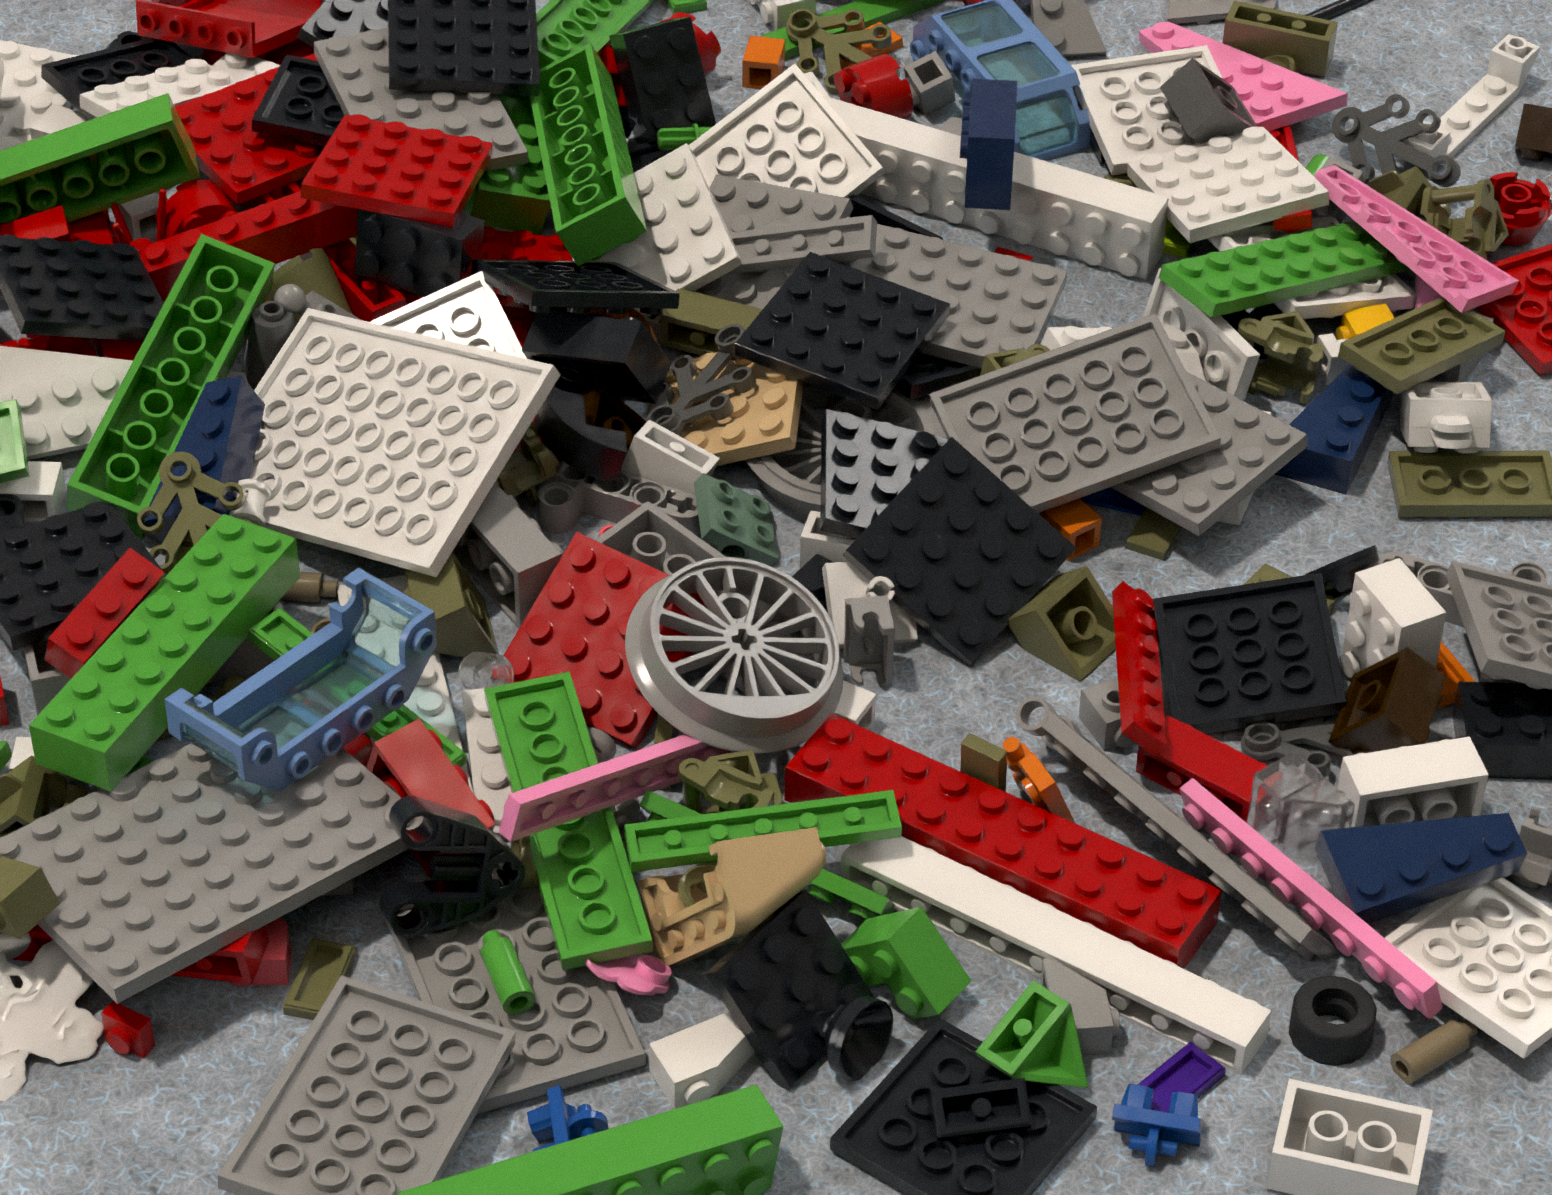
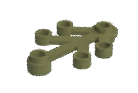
[786,8,900,94]
[137,452,251,573]

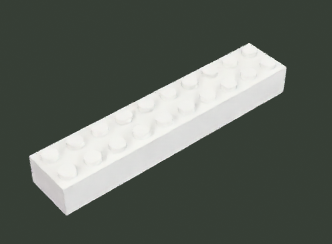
[823,96,1169,280]

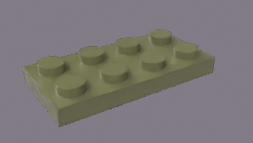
[1338,297,1505,394]
[1387,450,1552,517]

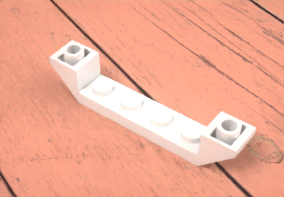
[1401,34,1540,166]

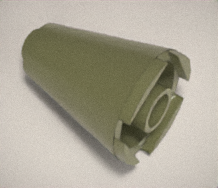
[266,248,353,323]

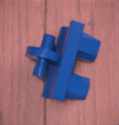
[1112,1084,1202,1167]
[527,1085,609,1151]

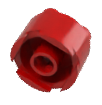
[833,54,913,119]
[155,179,238,239]

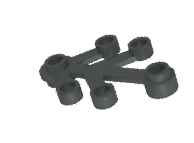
[1332,94,1461,187]
[646,324,756,435]
[1241,692,1366,779]

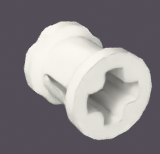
[229,479,271,527]

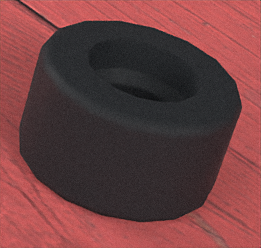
[1289,975,1377,1066]

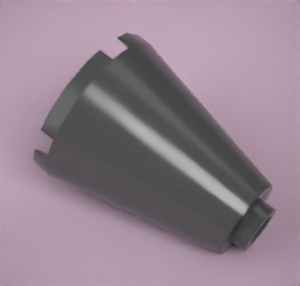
[241,301,297,390]

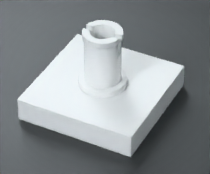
[822,562,918,648]

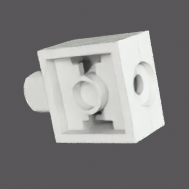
[1400,382,1492,453]

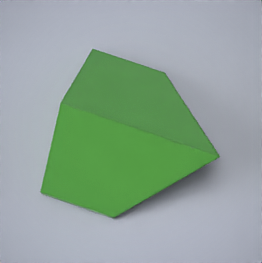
[975,980,1088,1088]

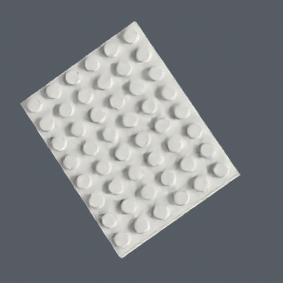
[247,308,560,577]

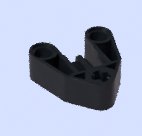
[380,796,525,938]

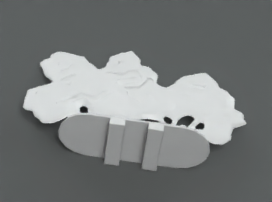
[0,933,104,1101]

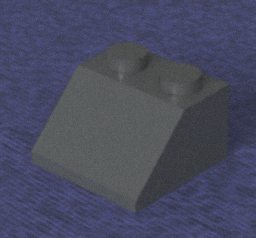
[1160,58,1258,144]

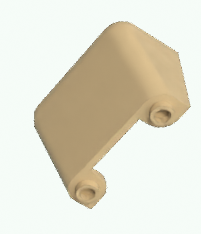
[638,827,826,966]

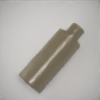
[280,572,339,603]
[1390,1019,1478,1085]

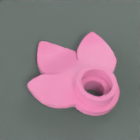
[585,954,672,996]

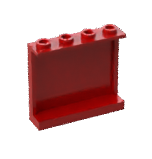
[135,0,325,58]

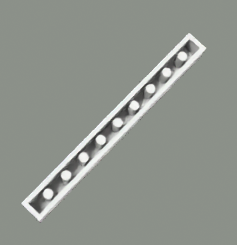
[841,836,1271,1074]

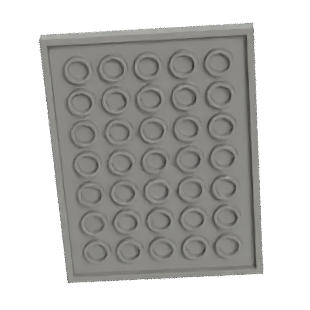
[0,714,423,1004]

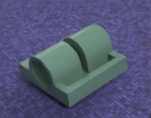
[694,473,778,567]

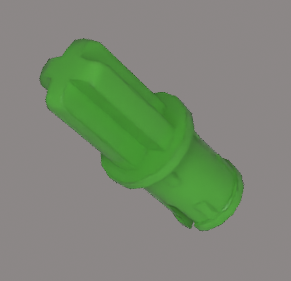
[657,123,712,150]

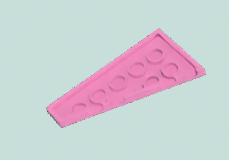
[1139,22,1348,132]
[1314,165,1519,313]

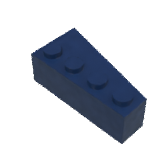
[960,79,1017,210]
[1274,364,1393,495]
[143,376,265,543]
[1315,813,1527,924]

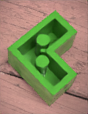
[841,907,971,1019]

